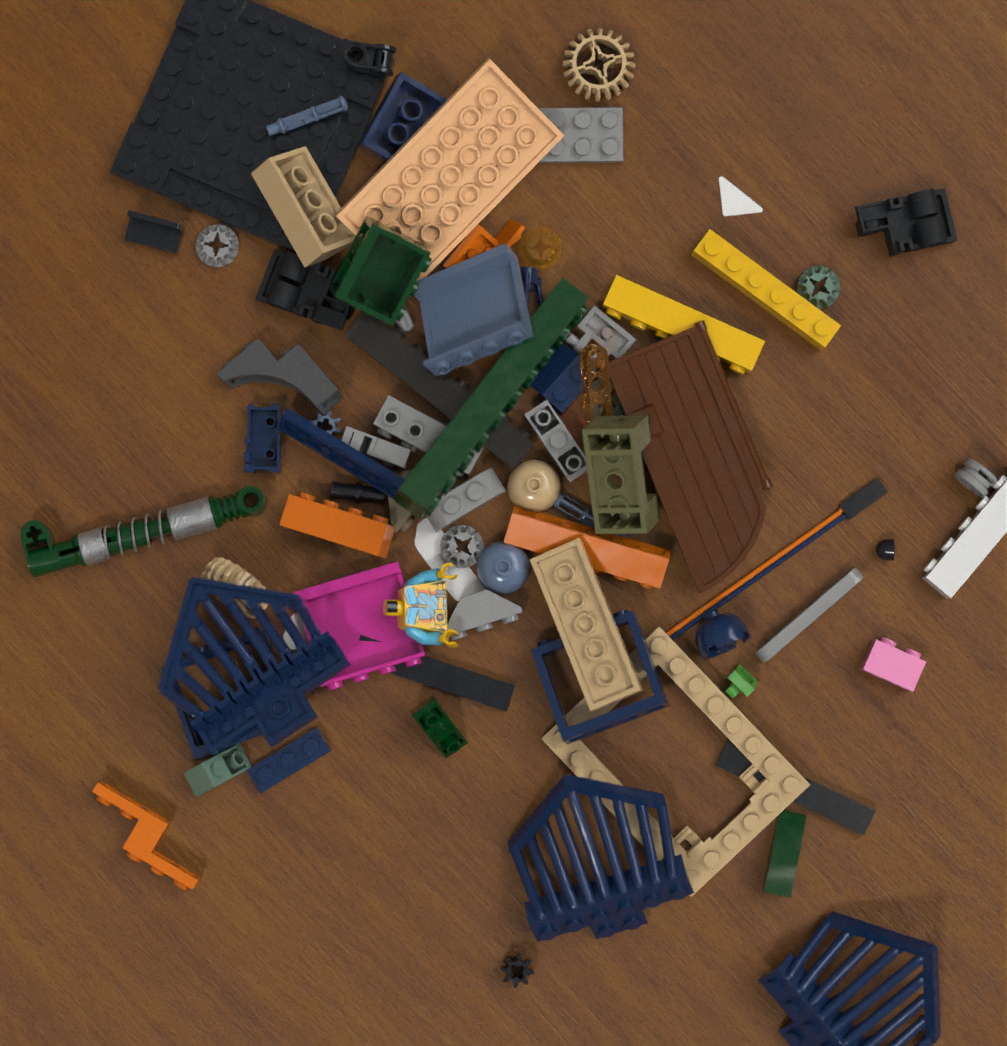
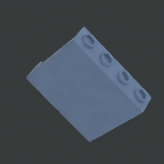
[414,243,533,377]

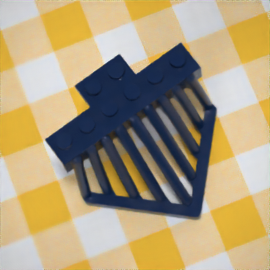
[158,577,351,756]
[507,775,694,942]
[758,911,941,1046]

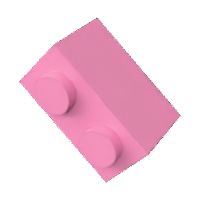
[860,637,926,692]

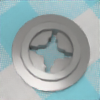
[195,224,239,267]
[441,525,484,568]

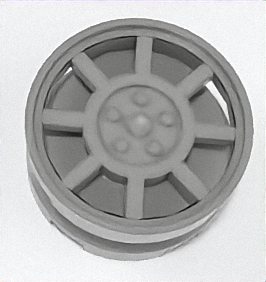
[954,458,998,498]

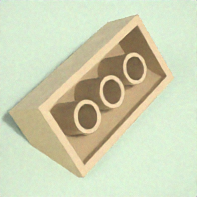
[251,146,356,268]

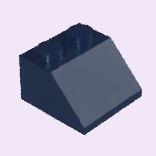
[530,343,599,415]

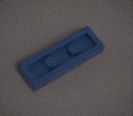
[247,728,331,793]

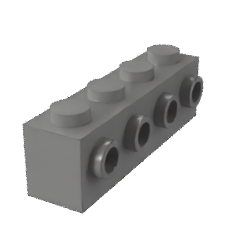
[373,395,485,478]

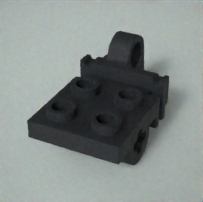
[855,188,957,257]
[255,249,354,331]

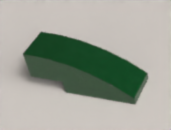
[762,810,806,898]

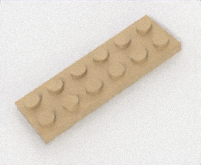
[530,538,643,712]

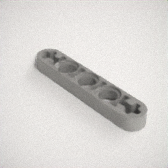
[755,567,864,663]

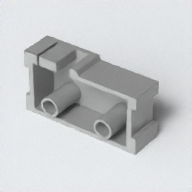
[341,426,412,470]

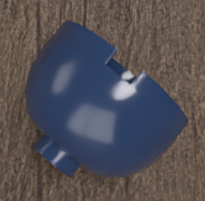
[695,610,751,660]

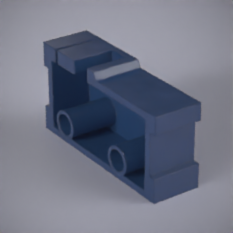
[244,404,282,473]

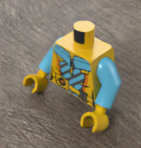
[383,563,459,648]

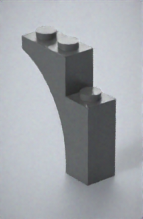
[217,339,344,415]

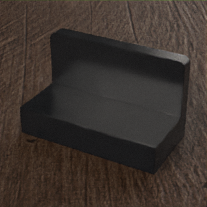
[124,210,185,255]

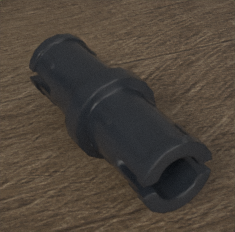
[330,481,385,505]

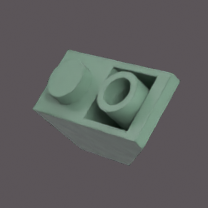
[184,743,252,797]

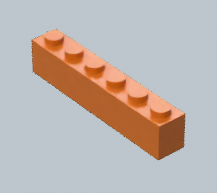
[503,505,671,589]

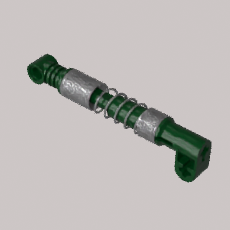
[20,486,267,578]

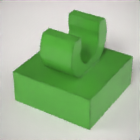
[725,663,759,698]

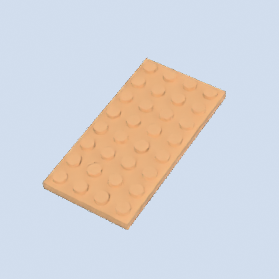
[335,58,564,281]

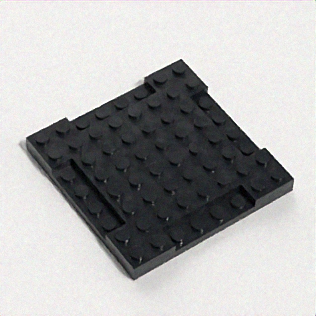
[110,0,395,254]

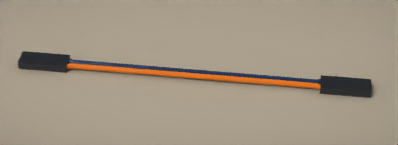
[628,478,888,655]

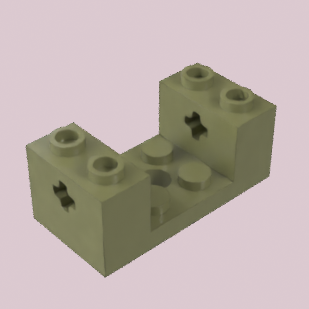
[582,415,661,534]

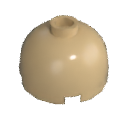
[507,459,561,512]

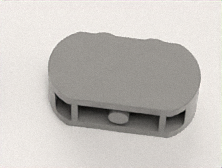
[425,468,506,533]

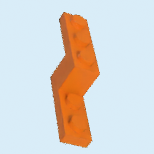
[92,781,201,891]

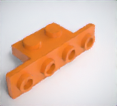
[443,219,525,268]

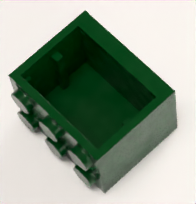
[329,215,432,326]

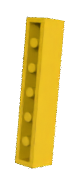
[692,229,841,351]
[602,275,765,375]

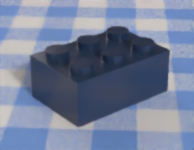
[357,72,447,162]

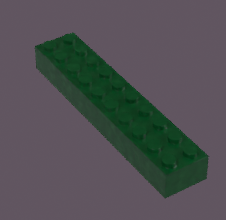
[394,278,589,520]

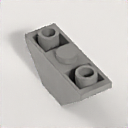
[524,400,587,482]
[447,589,522,641]

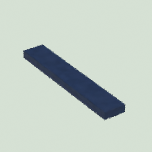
[278,408,405,499]

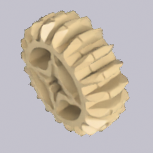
[563,28,635,102]
[200,557,268,618]

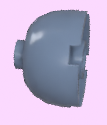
[476,541,530,595]

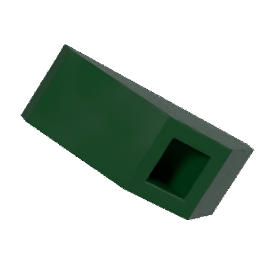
[411,695,468,758]

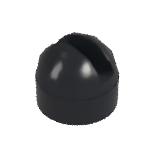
[876,539,895,561]

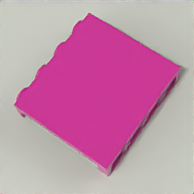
[293,561,426,691]

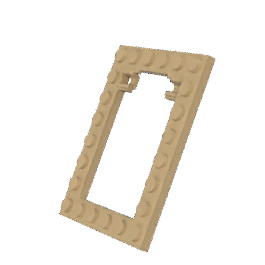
[541,626,810,897]

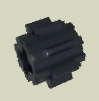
[500,952,534,988]

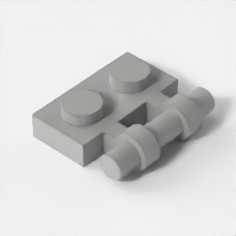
[565,306,636,376]

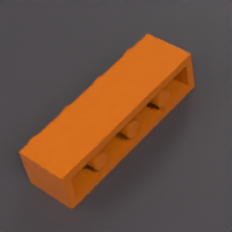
[279,492,396,559]

